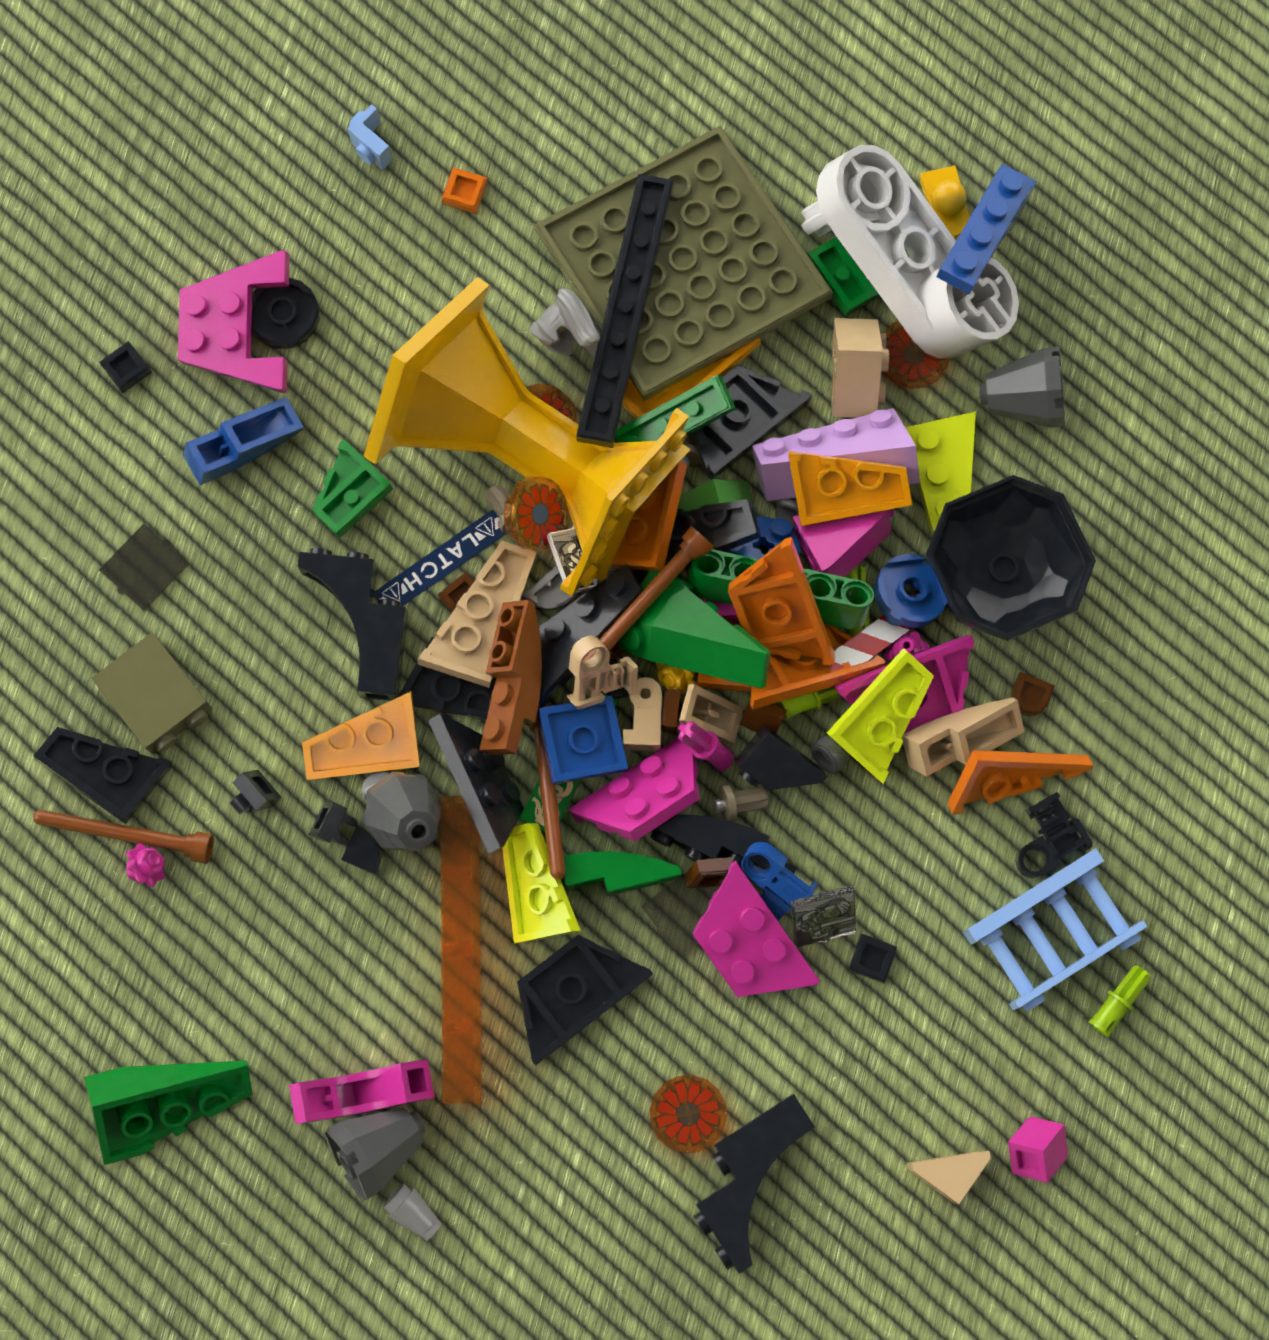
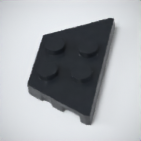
[692,365,812,480]
[428,713,524,854]
[517,935,653,1066]

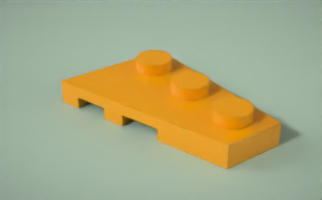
[787,451,912,526]

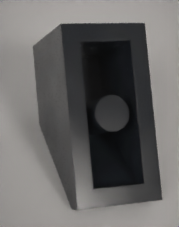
[736,724,827,790]

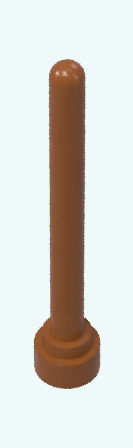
[583,526,714,661]
[525,702,566,879]
[33,810,214,864]

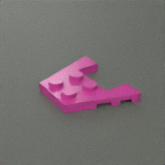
[178,250,290,393]

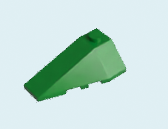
[619,571,771,689]
[84,1060,253,1165]

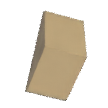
[678,684,744,743]
[907,1151,991,1204]

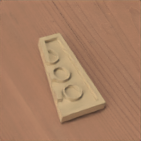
[418,541,537,688]

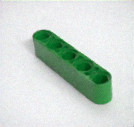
[686,549,874,629]

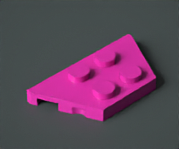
[834,634,974,734]
[568,738,699,842]
[692,860,820,997]

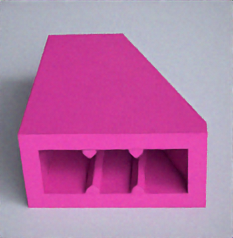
[792,509,894,577]

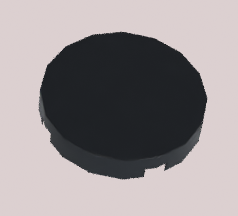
[251,277,320,349]

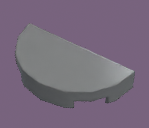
[522,566,582,610]

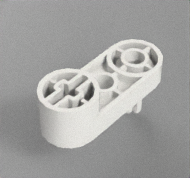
[801,145,1019,359]

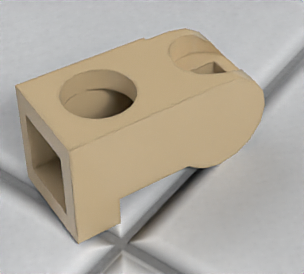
[622,677,662,752]

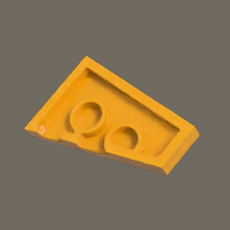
[302,691,421,780]

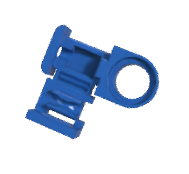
[741,842,817,921]

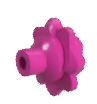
[884,631,929,662]
[126,843,165,887]

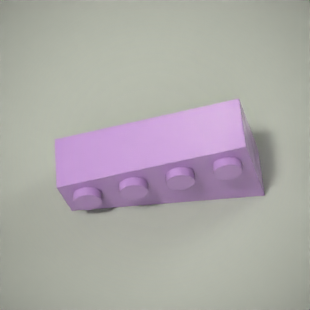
[752,408,920,501]

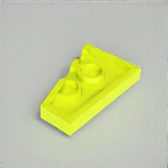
[905,411,976,535]
[827,648,934,784]
[502,823,581,943]

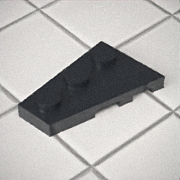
[398,637,496,720]
[33,727,173,824]

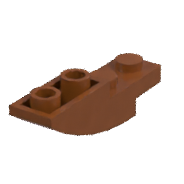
[479,600,542,755]

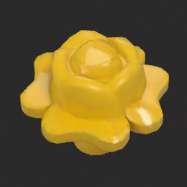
[656,663,696,695]

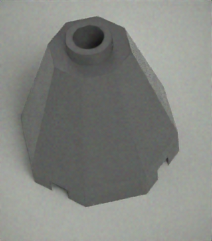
[979,347,1065,428]
[362,771,444,852]
[324,1107,426,1202]

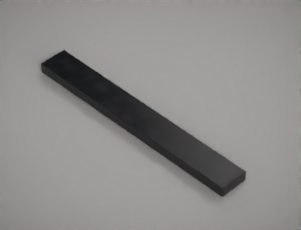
[576,174,674,448]

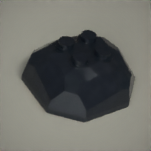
[926,475,1096,641]

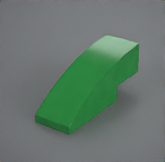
[564,851,682,896]

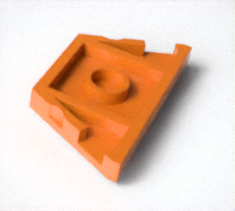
[728,537,835,665]
[750,624,885,710]

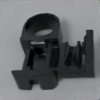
[1015,792,1093,879]

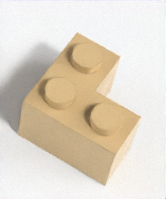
[831,318,889,418]

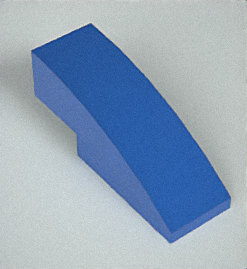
[183,397,304,486]

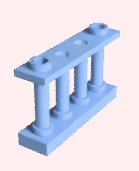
[963,848,1148,1012]

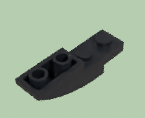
[650,815,797,874]

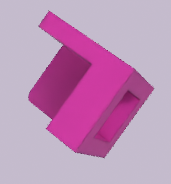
[1008,1117,1068,1183]

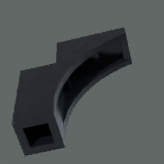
[298,548,409,701]
[694,1094,815,1274]

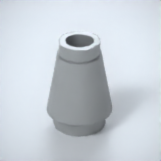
[383,1183,442,1241]

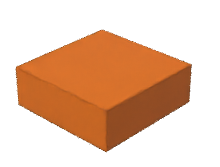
[442,167,488,214]

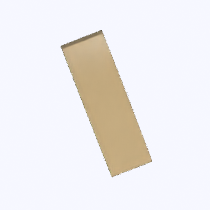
[902,698,1024,777]

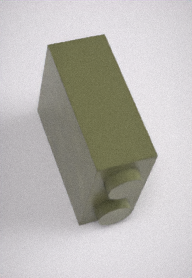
[91,632,213,754]

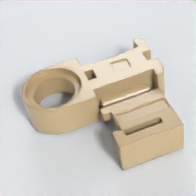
[567,635,638,710]

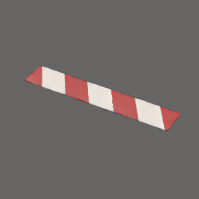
[827,590,920,680]

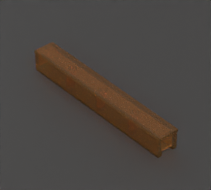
[440,796,484,1105]

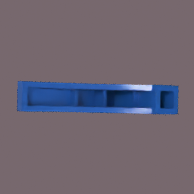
[936,164,1037,295]

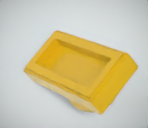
[919,165,970,240]

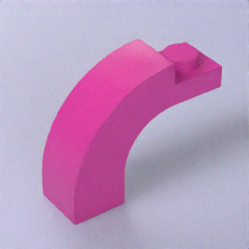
[289,1059,435,1124]

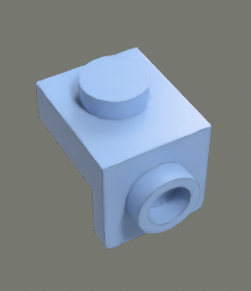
[348,105,392,170]

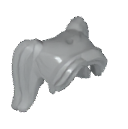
[529,288,600,358]

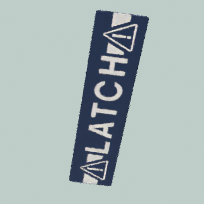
[374,510,505,606]

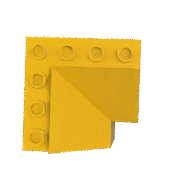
[363,277,690,597]

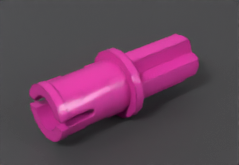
[678,721,734,771]

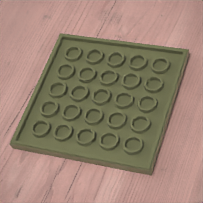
[535,125,833,401]

